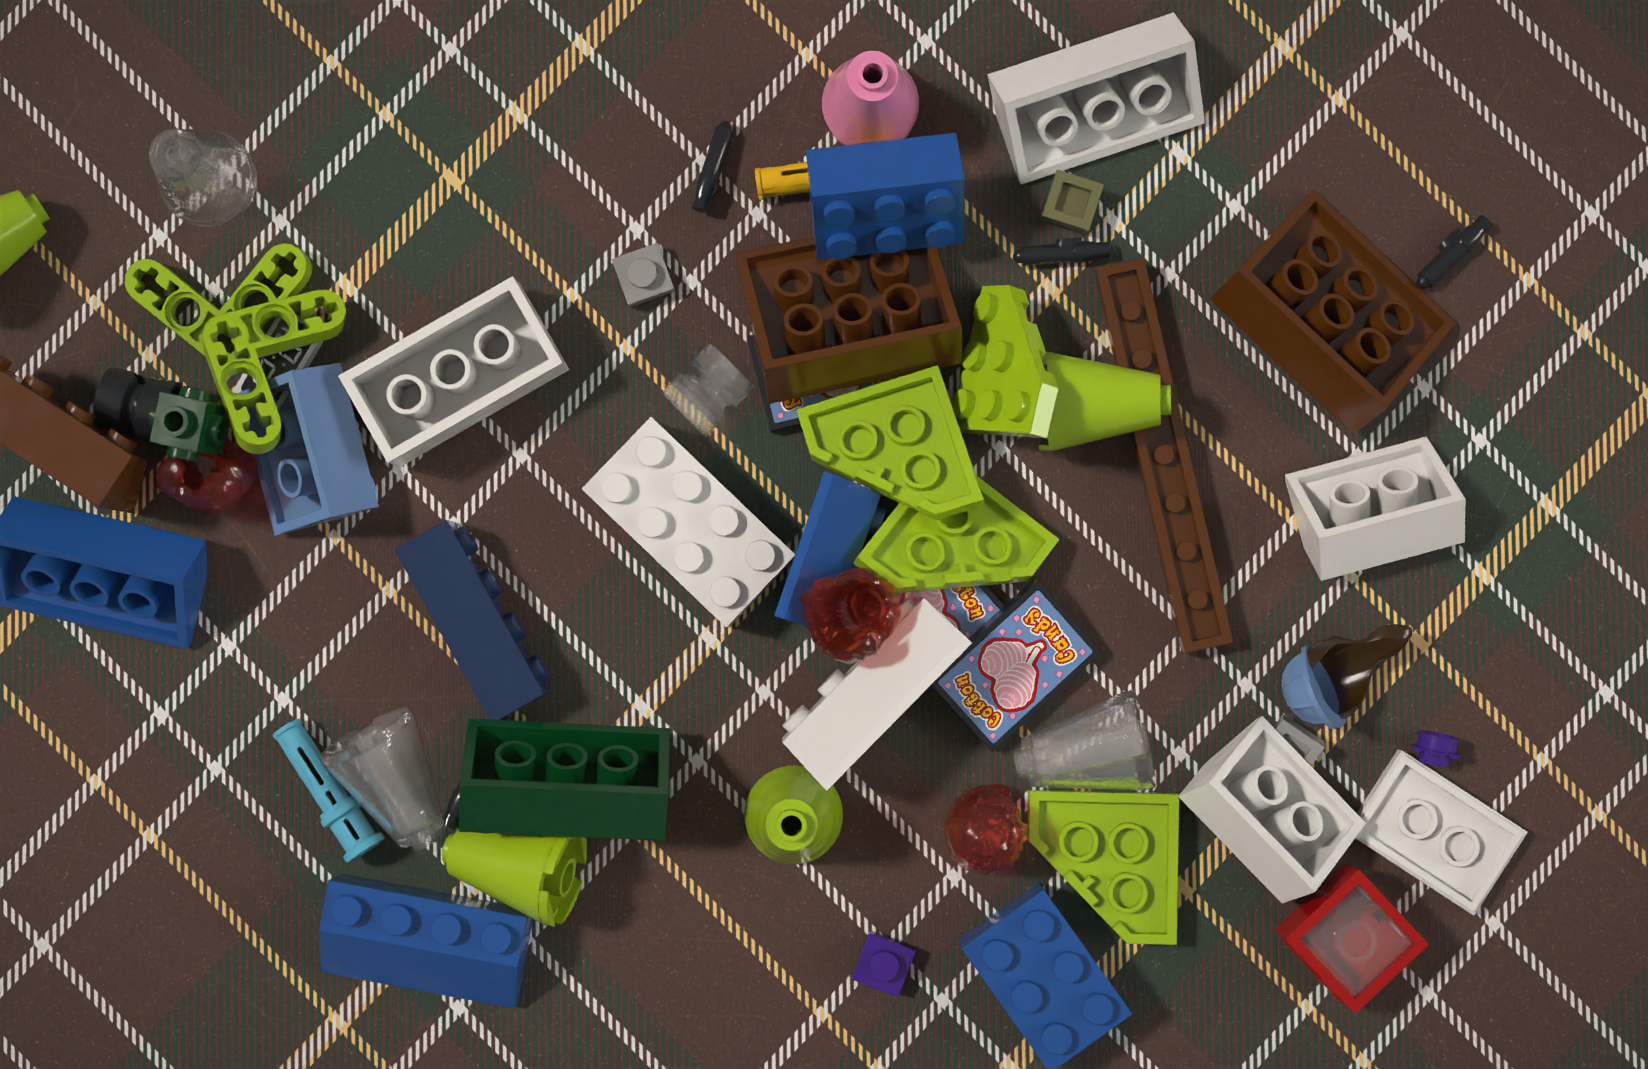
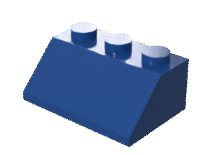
[774,471,887,636]

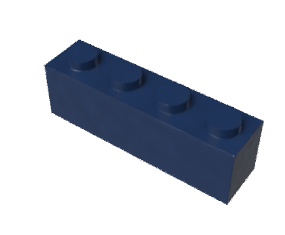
[394,520,551,720]

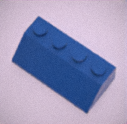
[0,496,208,649]
[319,873,533,1009]

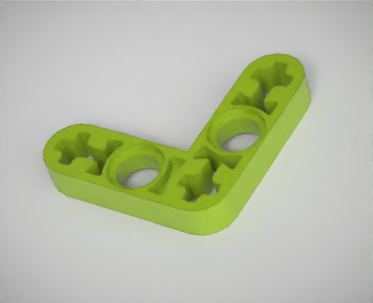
[124,244,312,362]
[202,290,346,454]

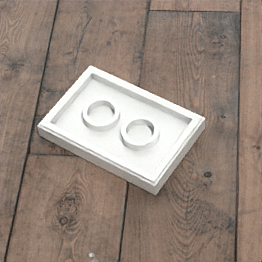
[1355,749,1528,915]

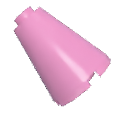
[822,51,919,145]

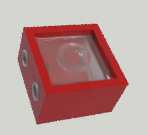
[1273,863,1429,1014]

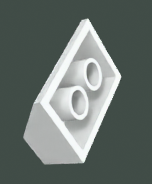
[1285,436,1466,581]
[1178,716,1366,903]

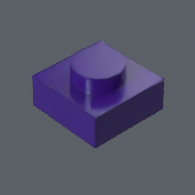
[851,930,916,998]

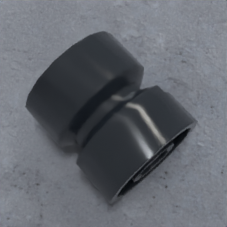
[93,367,183,441]

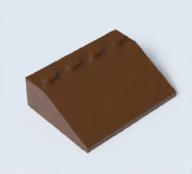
[1210,189,1456,435]
[735,237,962,404]

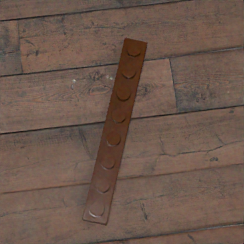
[1094,258,1233,653]

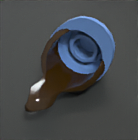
[1282,624,1412,729]

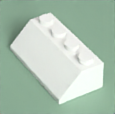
[987,12,1205,184]
[782,597,972,790]

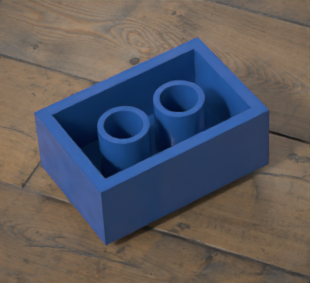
[806,133,965,260]
[958,883,1132,1069]

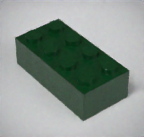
[459,719,670,841]

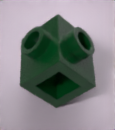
[149,386,229,461]

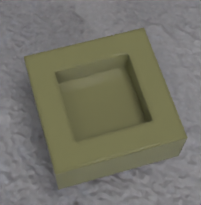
[1041,169,1104,234]

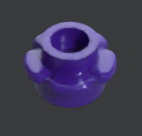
[1411,730,1461,767]

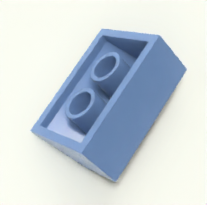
[237,363,379,536]

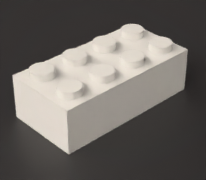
[338,276,569,467]
[582,417,795,627]

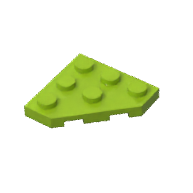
[951,285,1059,438]
[796,365,984,520]
[853,476,1059,594]
[1027,789,1179,945]

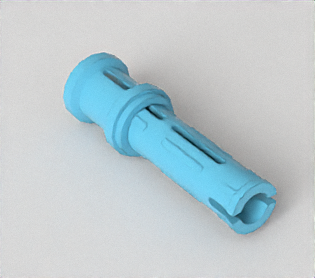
[272,718,385,863]

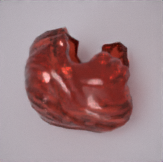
[154,437,258,514]
[800,567,901,665]
[943,784,1028,876]

